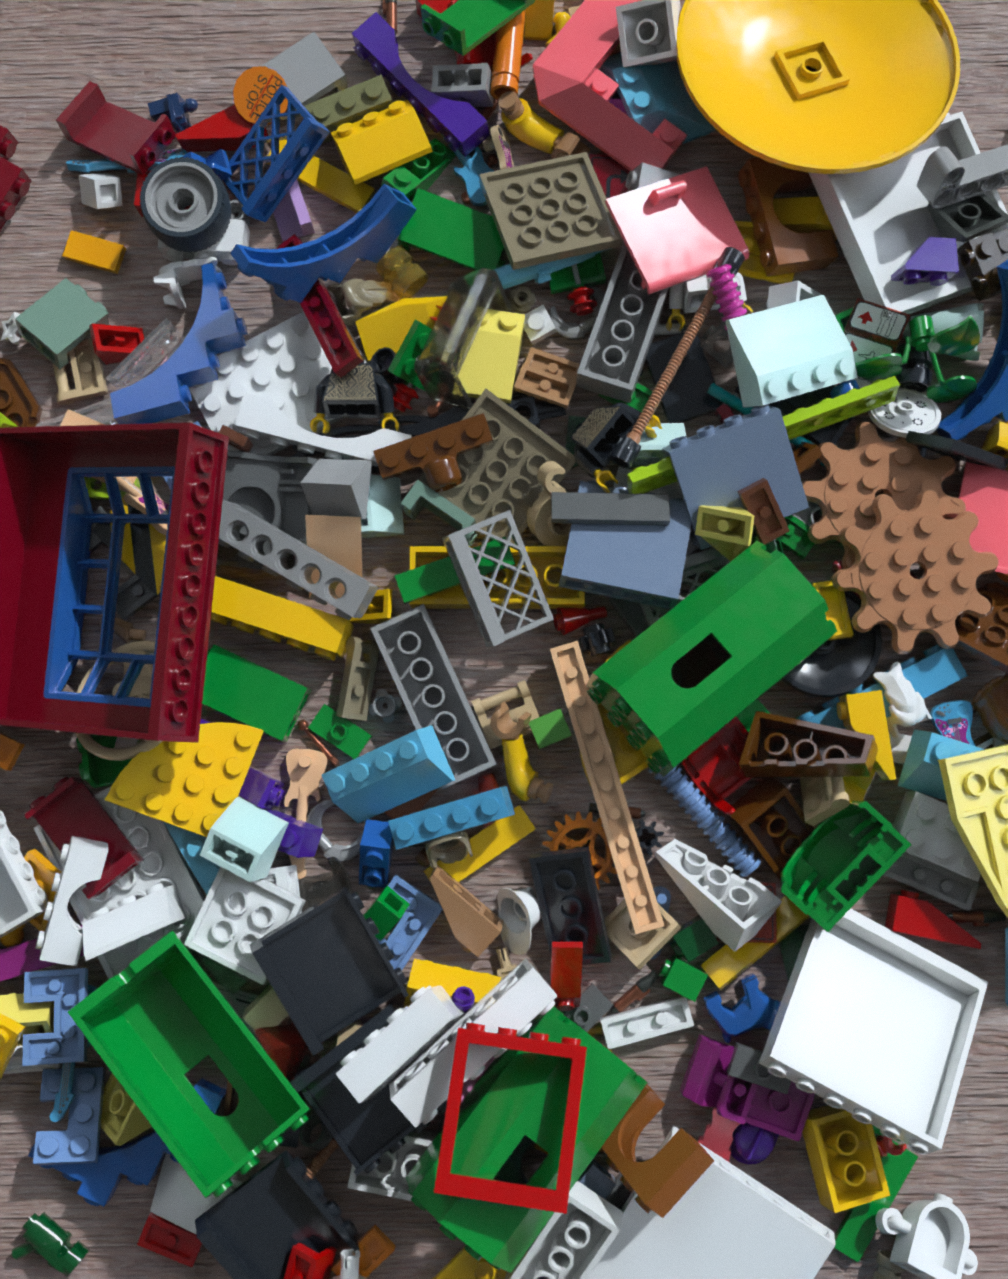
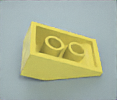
[454,306,525,403]

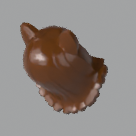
[971,673,1008,747]

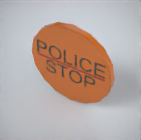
[233,66,288,125]

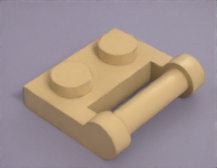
[53,338,108,405]
[471,680,539,750]
[800,777,850,826]

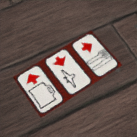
[834,298,911,388]

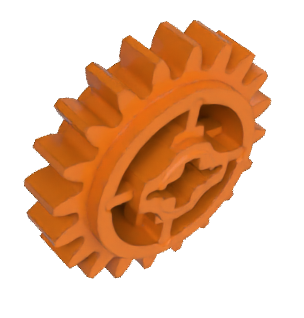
[542,811,617,890]

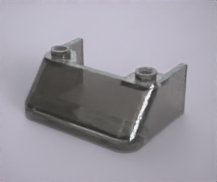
[414,268,513,409]

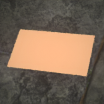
[305,515,363,598]

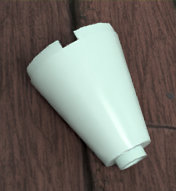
[903,303,984,361]

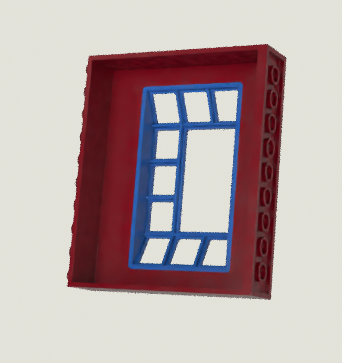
[0,422,229,743]

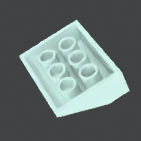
[725,295,858,407]

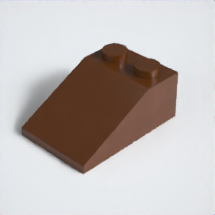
[728,777,815,882]

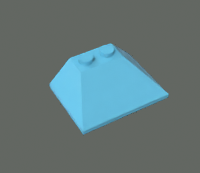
[599,52,716,144]

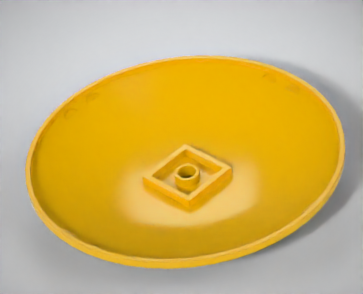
[677,0,960,174]

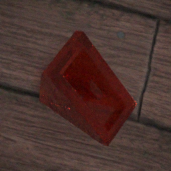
[254,1025,308,1081]

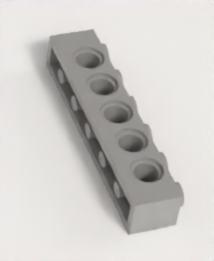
[218,500,379,620]

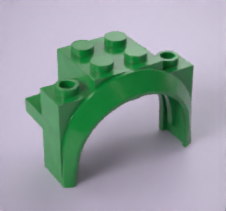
[781,801,912,932]

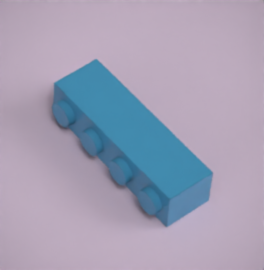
[388,786,515,850]

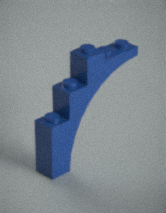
[230,184,417,303]
[936,260,1008,440]
[110,263,248,424]
[28,1078,226,1207]

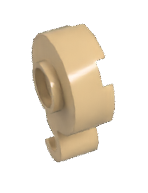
[527,461,571,546]

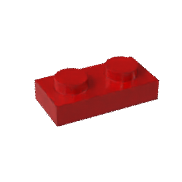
[137,1212,203,1268]

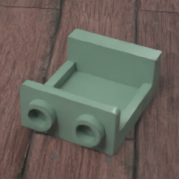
[15,278,109,369]
[401,480,478,546]

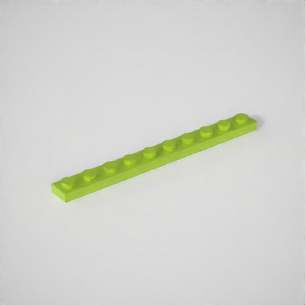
[627,376,900,494]

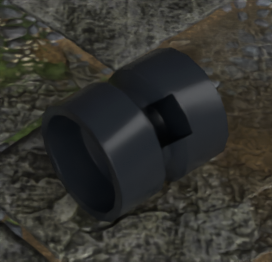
[895,343,933,393]

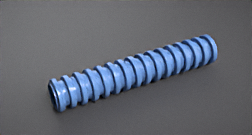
[648,767,761,877]

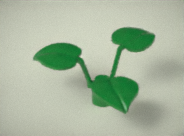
[855,315,980,403]

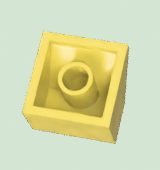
[0,993,54,1046]

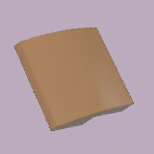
[513,347,580,408]

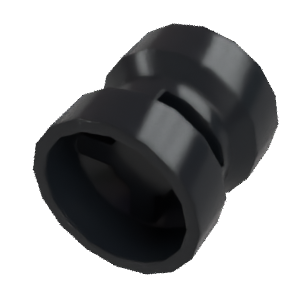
[370,347,404,386]

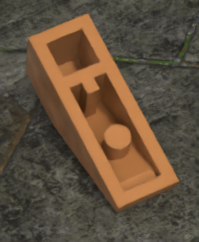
[429,865,504,957]

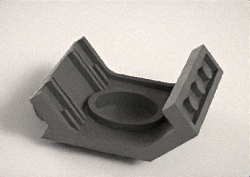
[216,450,317,570]

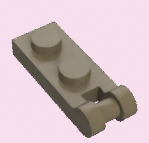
[336,636,379,721]

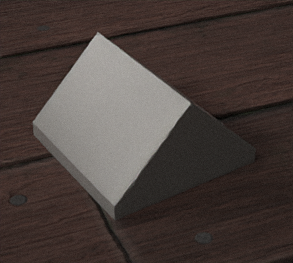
[300,459,372,520]

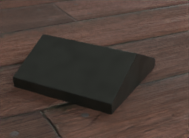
[927,194,1008,243]

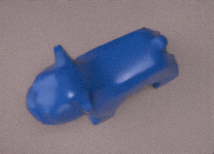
[704,974,781,1043]

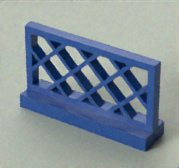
[223,84,330,222]

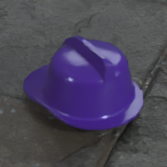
[730,1122,779,1165]

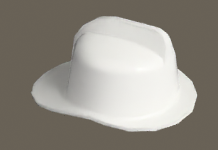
[497,887,541,955]

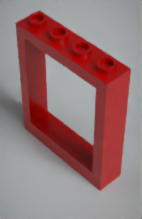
[434,1022,587,1214]

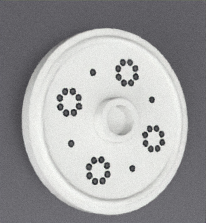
[868,388,941,438]

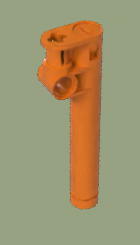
[490,9,526,100]

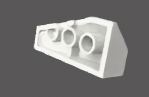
[655,839,782,952]

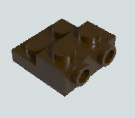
[957,229,1008,302]

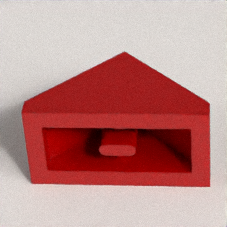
[89,323,148,365]

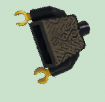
[310,354,399,434]
[571,402,662,493]

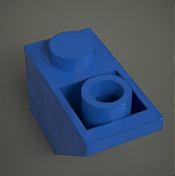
[359,819,394,888]

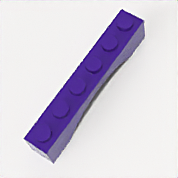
[351,12,490,157]

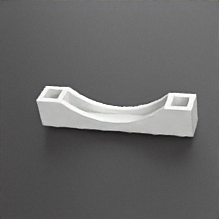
[235,392,412,474]

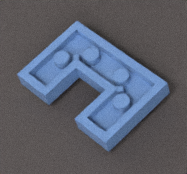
[376,874,443,970]
[22,968,88,1066]
[33,1067,106,1165]

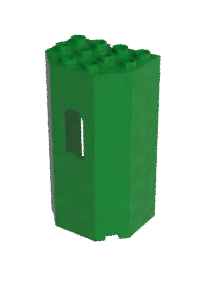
[586,541,837,777]
[68,930,310,1198]
[406,1006,648,1273]

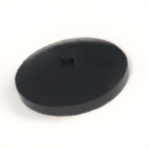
[781,582,882,698]

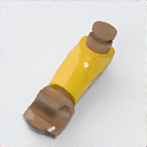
[498,91,590,159]
[490,701,553,804]

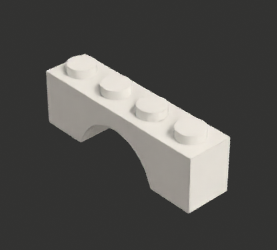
[35,836,108,966]

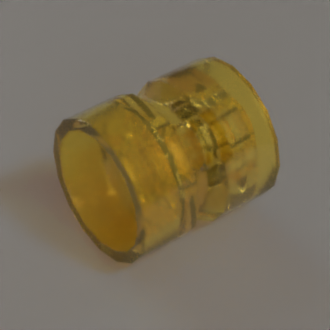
[376,245,428,299]

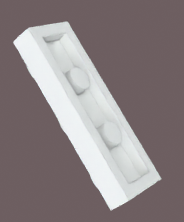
[600,996,694,1050]

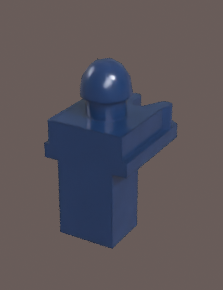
[148,92,198,133]

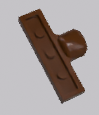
[373,413,494,492]

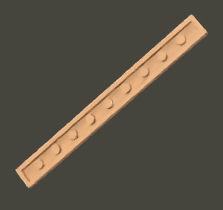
[550,641,664,934]

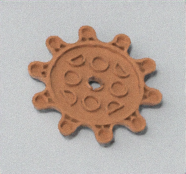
[802,422,966,569]
[832,489,998,654]

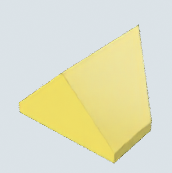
[695,505,755,562]

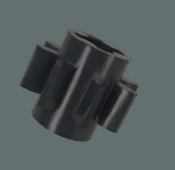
[579,623,616,657]
[635,819,664,855]

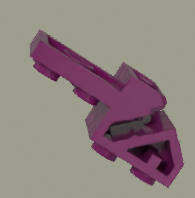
[680,1034,815,1142]

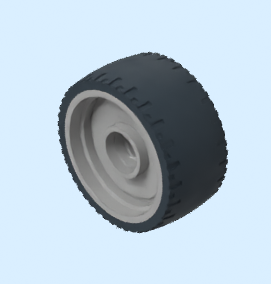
[140,157,231,253]

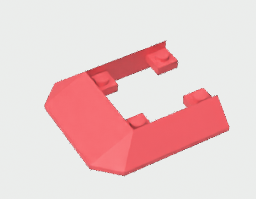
[532,0,687,171]

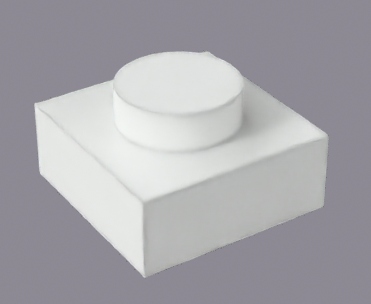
[524,305,558,345]

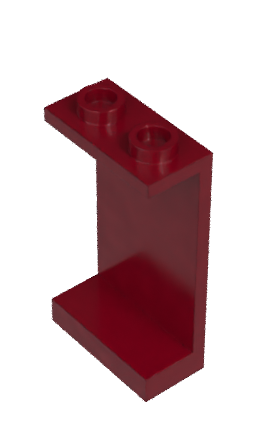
[56,81,176,175]
[24,777,144,899]

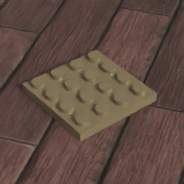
[479,152,623,270]
[418,388,576,544]

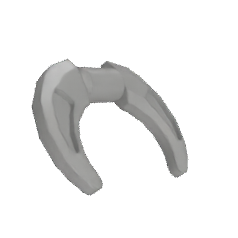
[550,286,605,340]
[306,800,363,862]

